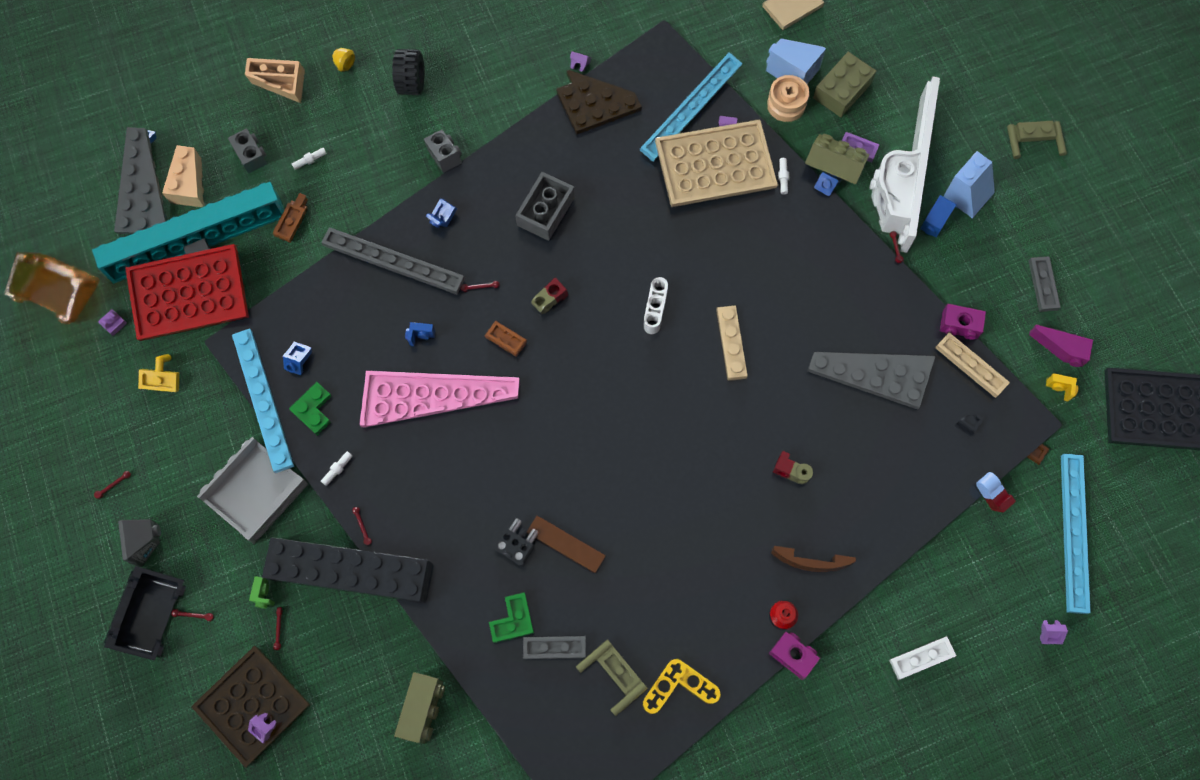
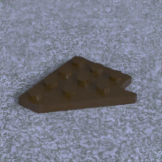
[556,70,642,135]

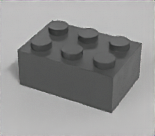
[515,172,575,241]

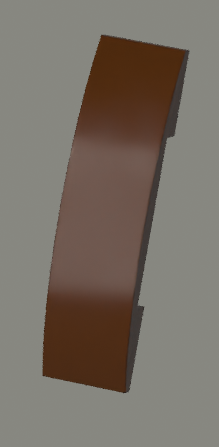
[771,546,856,572]

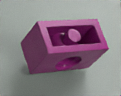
[940,304,986,340]
[769,632,820,680]

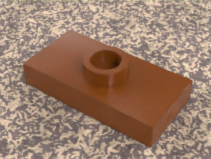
[485,321,527,357]

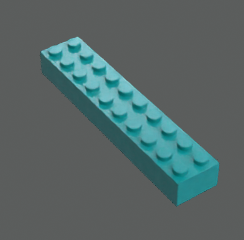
[92,182,284,284]

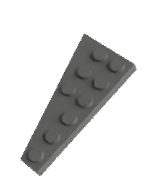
[114,127,167,234]
[807,352,935,409]

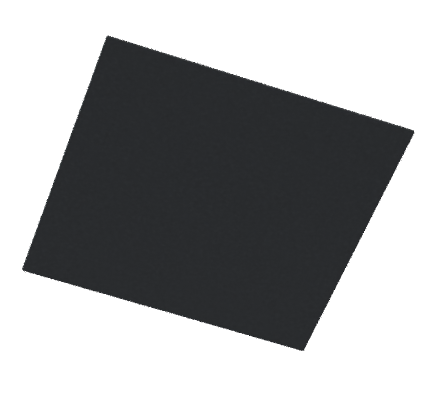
[205,20,1062,780]

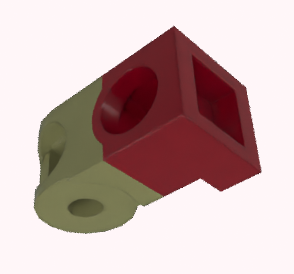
[531,277,569,314]
[773,451,813,484]

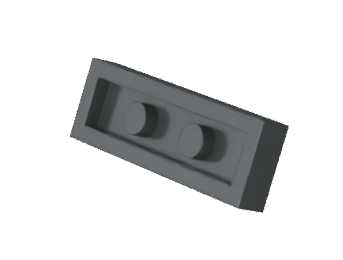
[1029,256,1061,312]
[523,636,586,659]

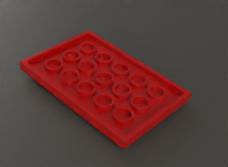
[125,244,249,341]

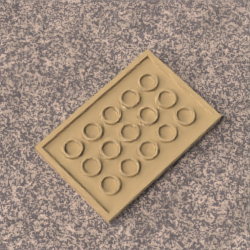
[655,120,778,207]

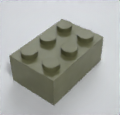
[813,52,876,117]
[805,134,870,184]
[394,672,445,744]

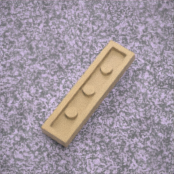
[716,305,747,381]
[935,332,1010,398]

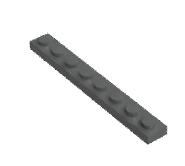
[321,227,465,295]

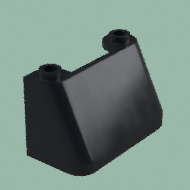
[103,566,186,661]

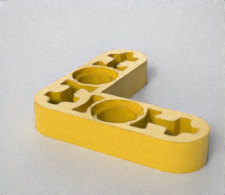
[643,659,720,714]

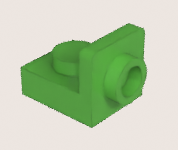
[249,576,275,609]

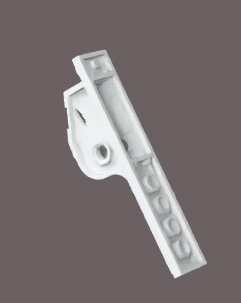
[869,77,940,253]

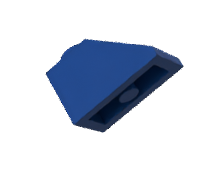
[920,195,956,237]

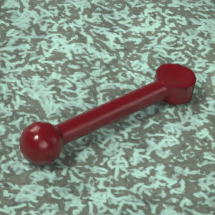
[890,231,904,263]
[461,281,500,292]
[94,471,131,499]
[352,507,372,546]
[273,607,283,650]
[171,609,214,621]

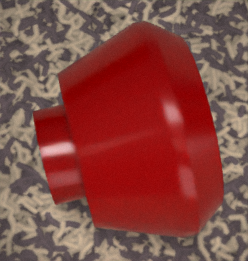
[770,601,798,629]

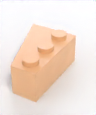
[245,58,305,103]
[162,145,205,208]

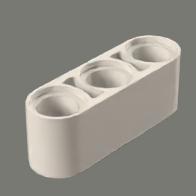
[644,277,668,334]

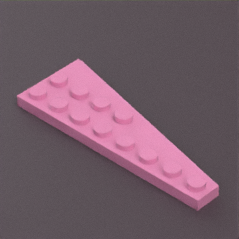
[360,371,520,427]

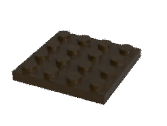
[191,646,311,768]

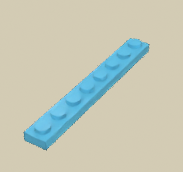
[640,52,742,162]
[232,329,294,473]
[1061,454,1090,614]

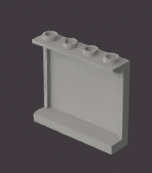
[197,437,308,544]

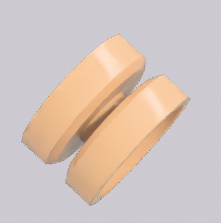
[767,75,809,122]

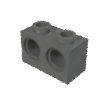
[228,128,267,174]
[424,130,462,173]

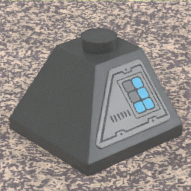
[118,519,161,567]

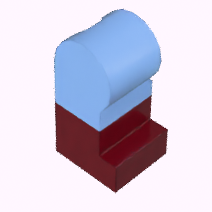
[976,472,1016,513]

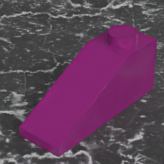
[1029,325,1093,367]

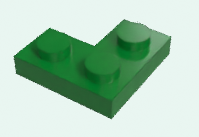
[289,382,332,435]
[489,592,534,643]

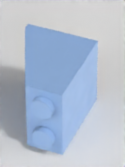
[766,39,826,84]
[943,151,995,218]

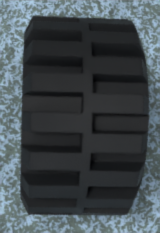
[392,49,425,95]

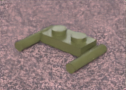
[1007,121,1067,159]
[576,640,648,716]

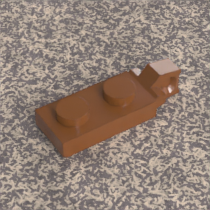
[273,193,308,243]

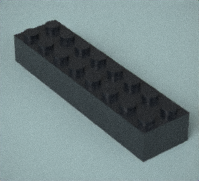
[262,537,433,603]

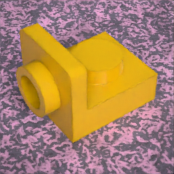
[1046,373,1078,401]

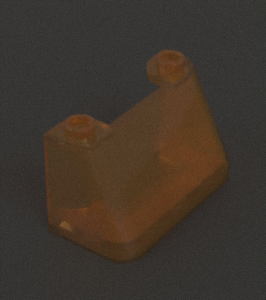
[4,252,100,324]

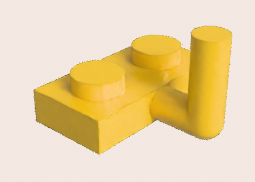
[138,354,180,392]

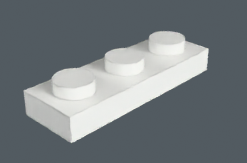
[889,636,956,680]

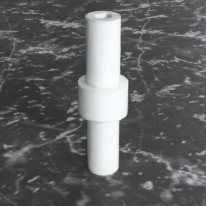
[292,148,327,170]
[778,158,789,194]
[321,451,353,486]

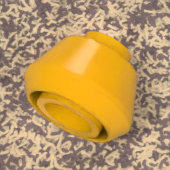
[332,48,355,71]

